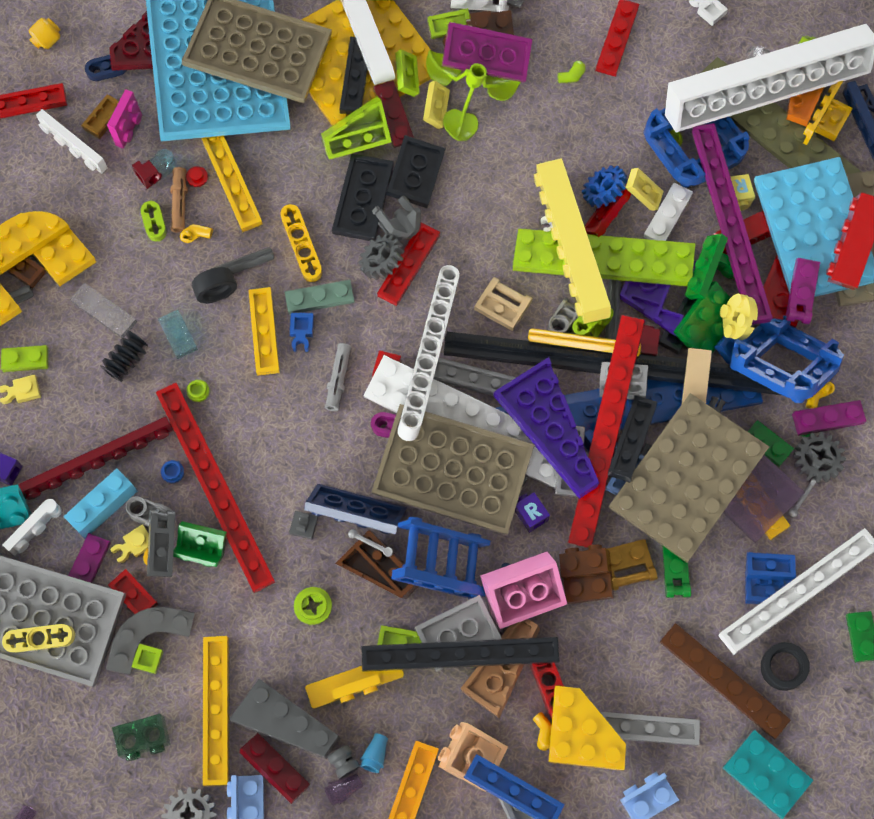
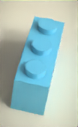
[63,468,137,539]

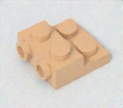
[438,722,508,792]

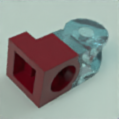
[132,149,176,189]

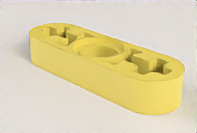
[2,624,75,653]

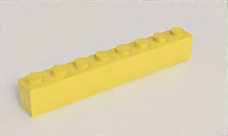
[533,158,611,324]

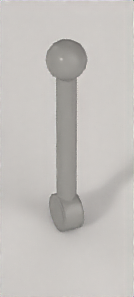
[788,477,816,517]
[348,529,394,557]

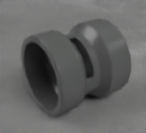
[327,745,361,779]

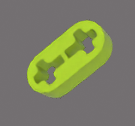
[141,201,167,242]

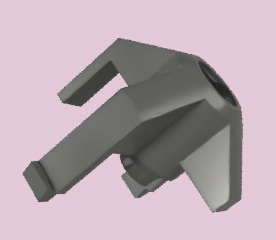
[372,196,421,240]

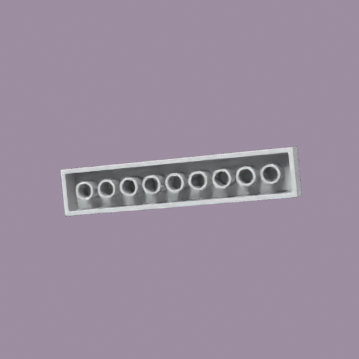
[665,24,874,132]

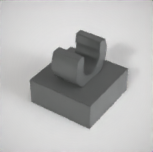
[289,511,318,540]

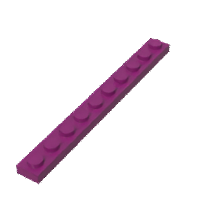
[692,123,772,325]

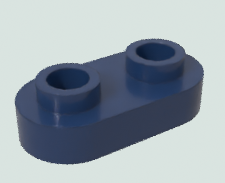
[85,55,127,81]

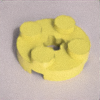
[720,294,758,340]

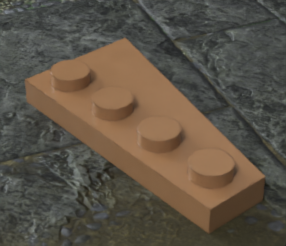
[461,619,540,718]

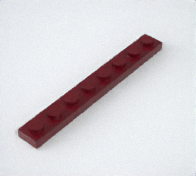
[18,416,173,500]

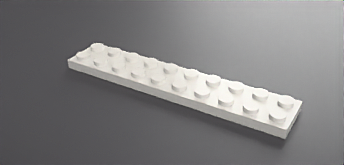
[364,355,589,497]

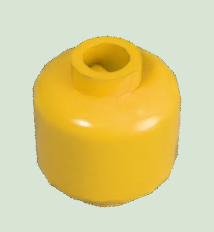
[29,17,61,49]

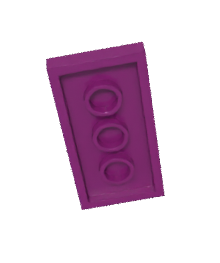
[442,22,533,83]

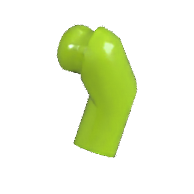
[557,61,586,83]

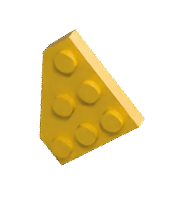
[548,686,626,771]

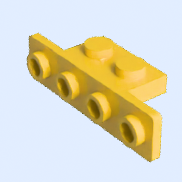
[803,81,853,145]
[305,666,404,709]

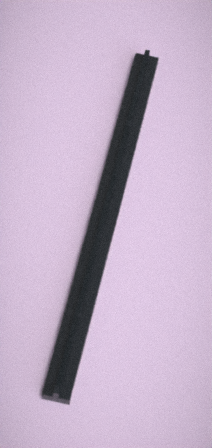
[443,331,796,395]

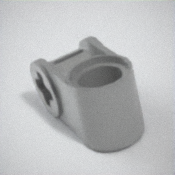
[547,298,579,333]
[125,496,173,528]

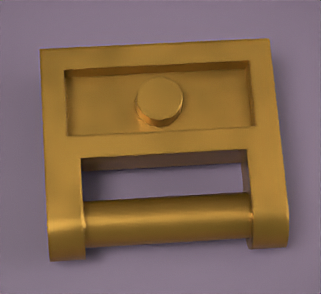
[607,539,658,591]

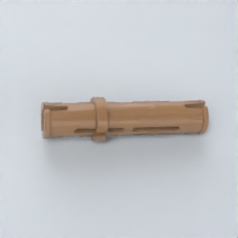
[170,167,188,232]

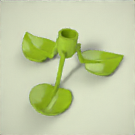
[426,50,521,141]

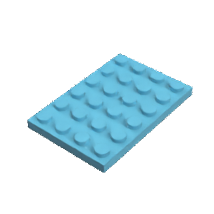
[754,157,874,297]

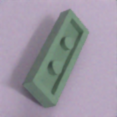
[285,280,355,315]

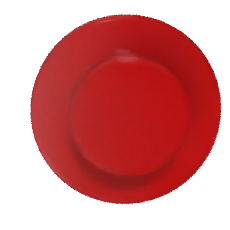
[186,166,208,187]

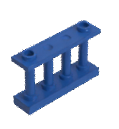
[392,517,491,599]

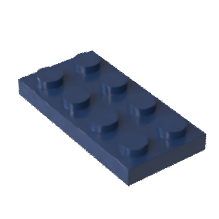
[304,484,407,535]

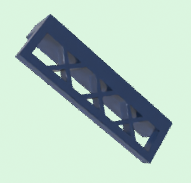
[842,81,874,160]

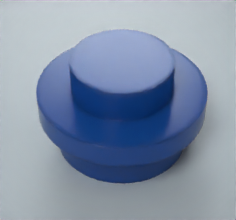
[161,460,184,484]

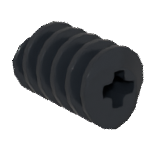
[100,331,148,382]

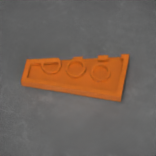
[786,87,825,127]

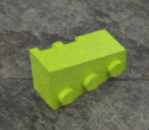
[321,96,392,160]

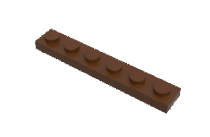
[660,623,791,740]

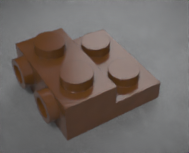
[466,10,514,35]
[559,544,614,604]

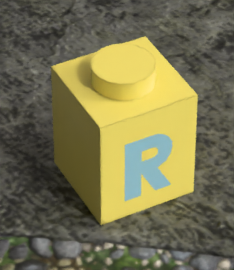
[730,174,755,211]

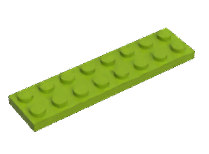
[512,228,696,286]

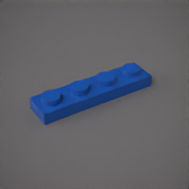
[464,754,565,819]

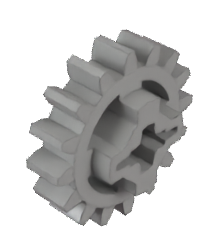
[161,787,218,819]

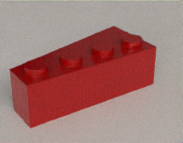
[826,192,874,290]

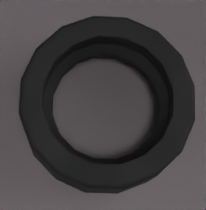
[192,267,237,304]
[761,642,810,691]

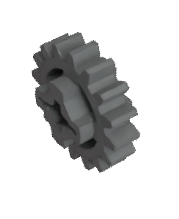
[359,234,404,280]
[793,432,846,483]

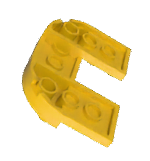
[0,211,96,326]

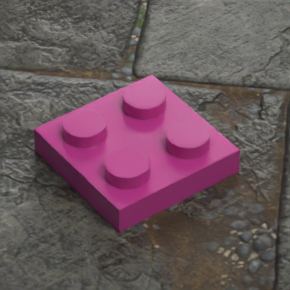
[107,89,142,149]

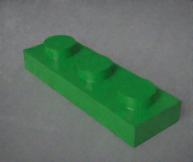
[685,234,728,300]

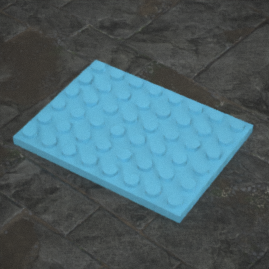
[146,0,290,141]

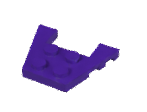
[620,259,698,336]

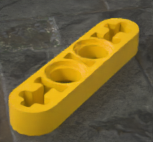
[280,204,322,282]

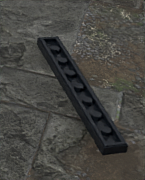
[361,637,560,672]

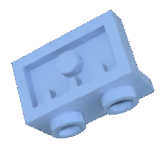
[620,771,679,819]
[227,775,264,819]

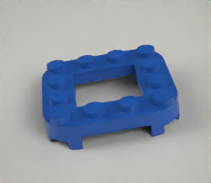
[643,108,750,188]
[730,316,844,403]

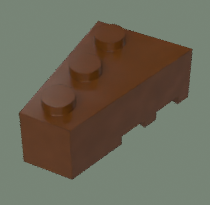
[335,530,419,599]

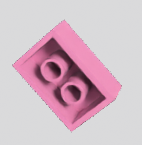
[480,552,567,629]

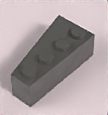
[229,679,340,759]

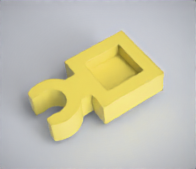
[0,375,41,404]
[110,524,149,563]

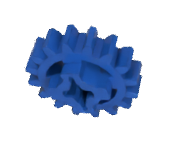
[582,165,628,208]

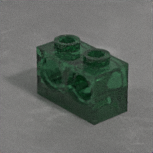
[112,714,171,761]

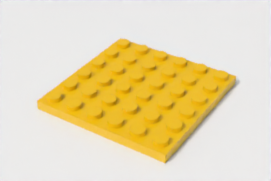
[301,0,431,126]

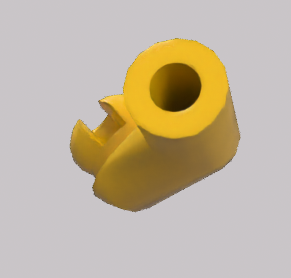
[180,224,213,243]
[533,712,552,751]

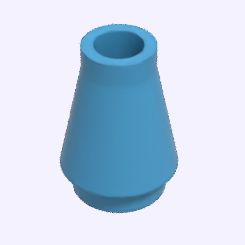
[360,733,388,773]

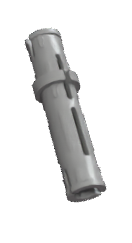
[324,343,352,411]

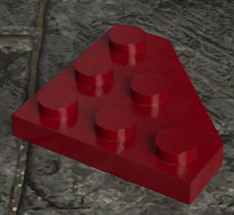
[109,11,153,70]

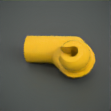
[806,382,835,409]

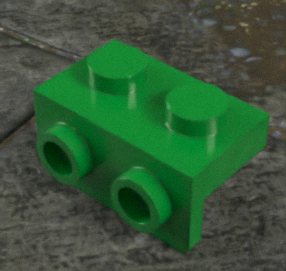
[173,521,227,567]

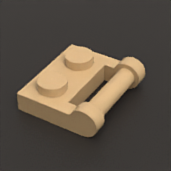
[474,277,533,331]

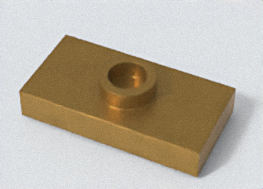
[81,94,119,139]

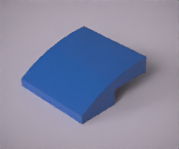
[745,552,796,604]

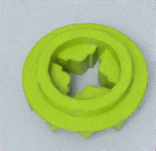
[294,587,332,625]

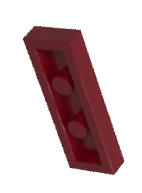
[373,80,414,148]
[239,733,310,804]

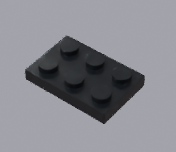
[386,135,446,208]

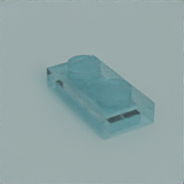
[158,310,198,359]

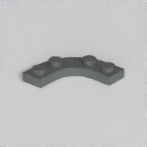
[106,606,195,675]

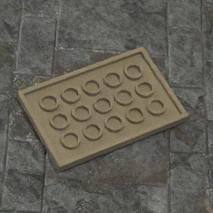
[182,0,332,103]
[608,393,769,563]
[371,404,534,535]

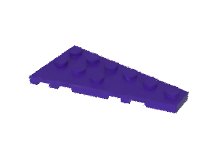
[493,357,599,499]

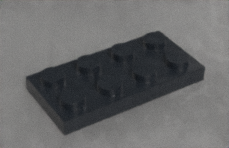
[332,154,394,241]

